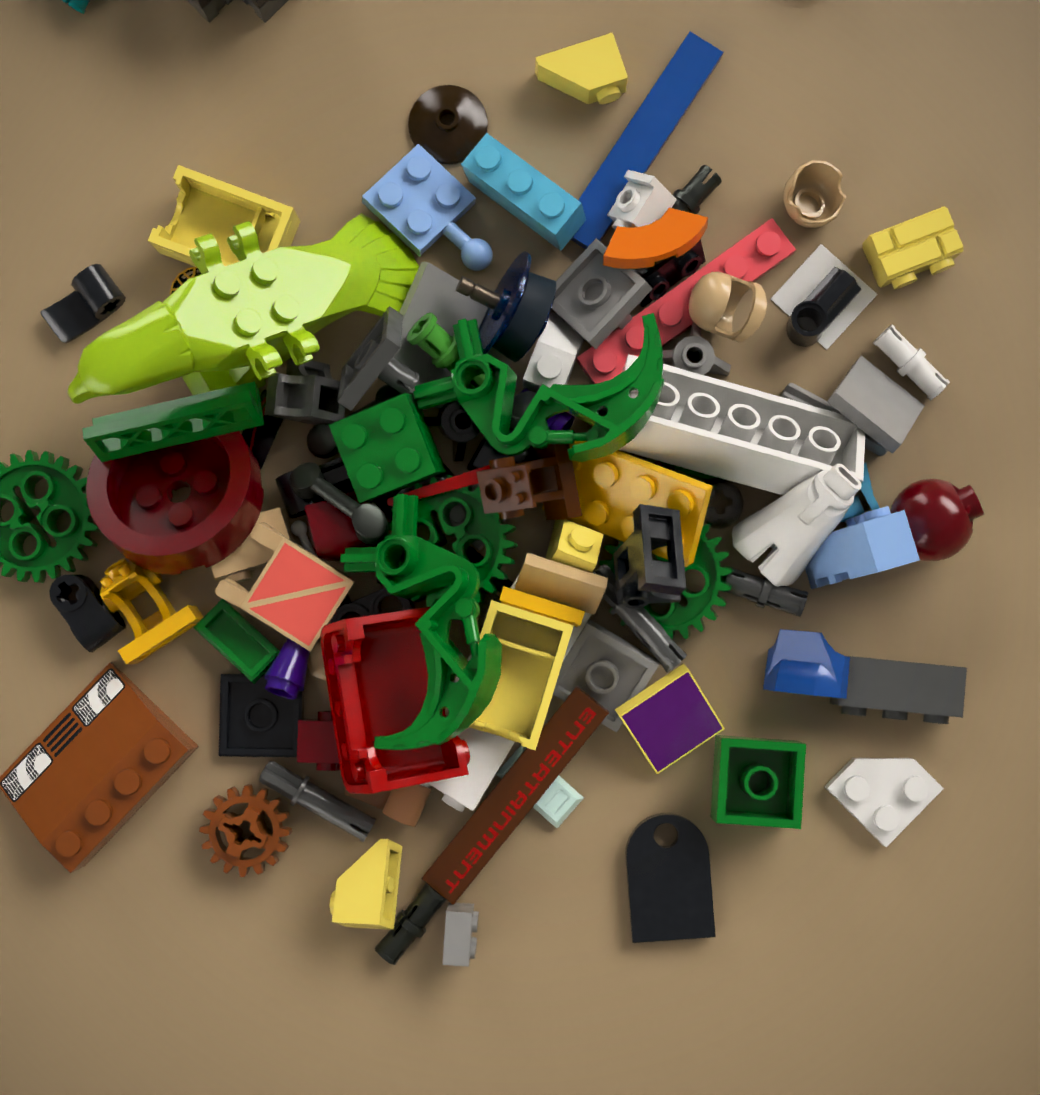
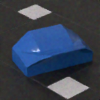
[763,629,850,699]

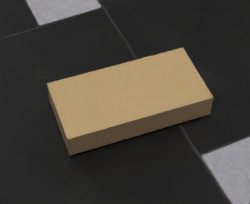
[515,553,608,615]

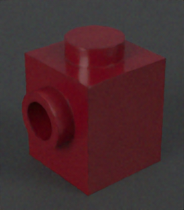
[297,711,340,771]

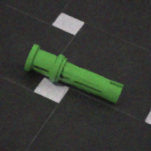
[406,312,485,389]

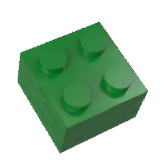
[329,393,446,503]
[710,735,806,829]

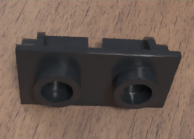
[633,239,706,308]

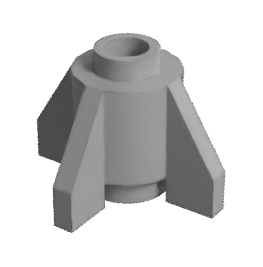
[663,323,731,376]

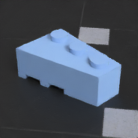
[805,506,920,589]

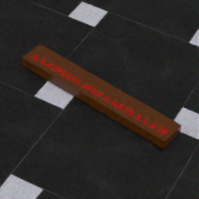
[421,686,609,905]

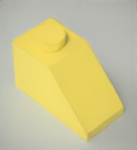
[535,32,628,104]
[546,519,604,573]
[329,839,402,930]

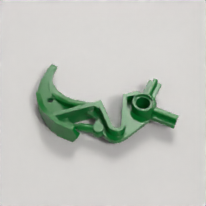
[413,313,664,462]
[340,494,502,750]

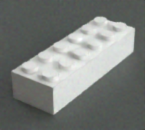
[619,354,865,496]

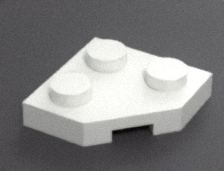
[824,758,944,847]

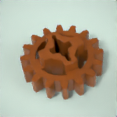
[199,784,292,877]

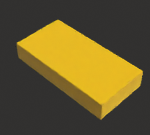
[499,586,585,627]

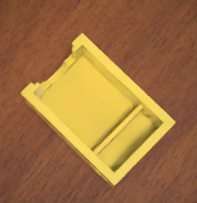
[148,165,301,267]
[466,600,574,750]

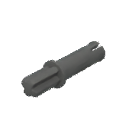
[593,565,687,673]
[259,761,376,842]

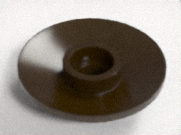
[408,85,488,164]

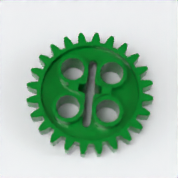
[0,450,101,583]
[383,475,518,607]
[599,523,733,640]

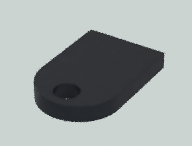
[626,813,716,943]

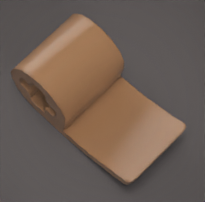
[344,784,432,827]

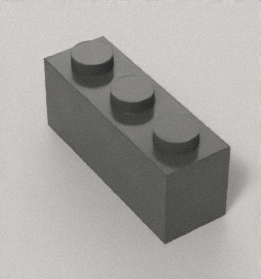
[830,656,967,724]

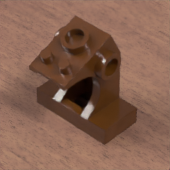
[477,444,582,520]

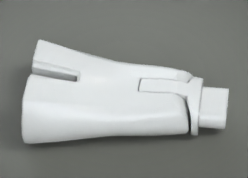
[732,463,862,587]

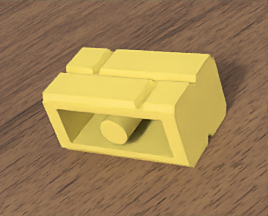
[862,206,964,290]

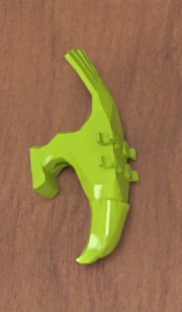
[68,213,419,404]

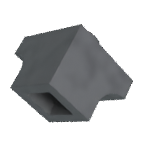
[264,358,345,425]

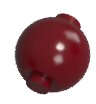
[890,479,984,561]

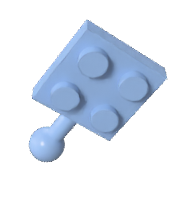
[362,144,493,271]

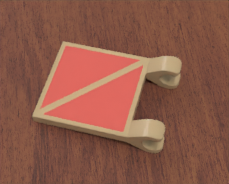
[215,522,355,652]

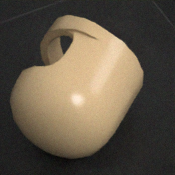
[689,272,767,342]

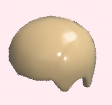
[783,160,846,228]

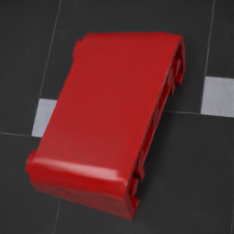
[321,607,470,794]

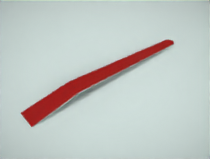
[387,465,490,506]

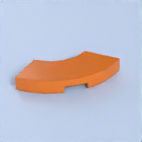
[603,208,708,269]

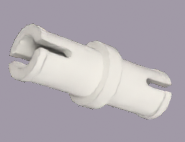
[873,324,950,400]

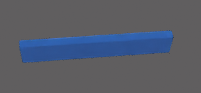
[571,31,724,249]

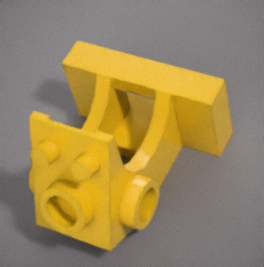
[100,558,203,665]

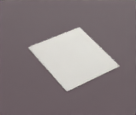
[771,244,878,350]

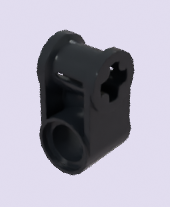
[49,575,126,653]

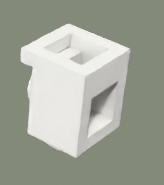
[607,170,677,230]

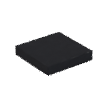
[219,674,304,757]

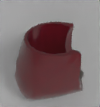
[305,489,378,561]

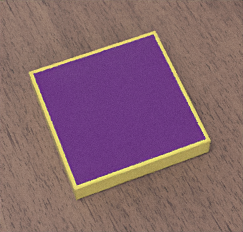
[615,663,725,774]

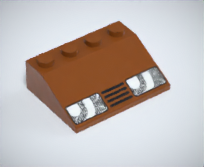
[0,662,199,873]

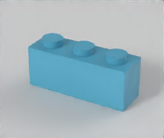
[461,133,586,251]

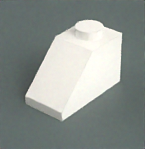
[523,312,584,393]

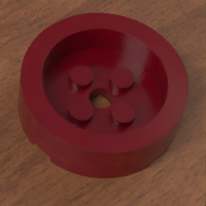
[86,431,264,575]

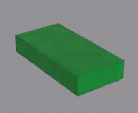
[193,599,280,684]

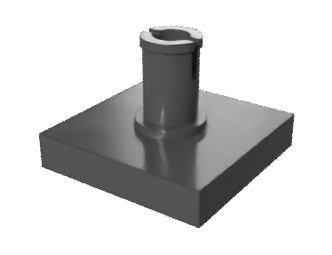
[337,306,420,411]

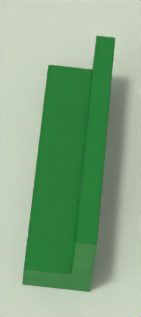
[82,381,264,462]

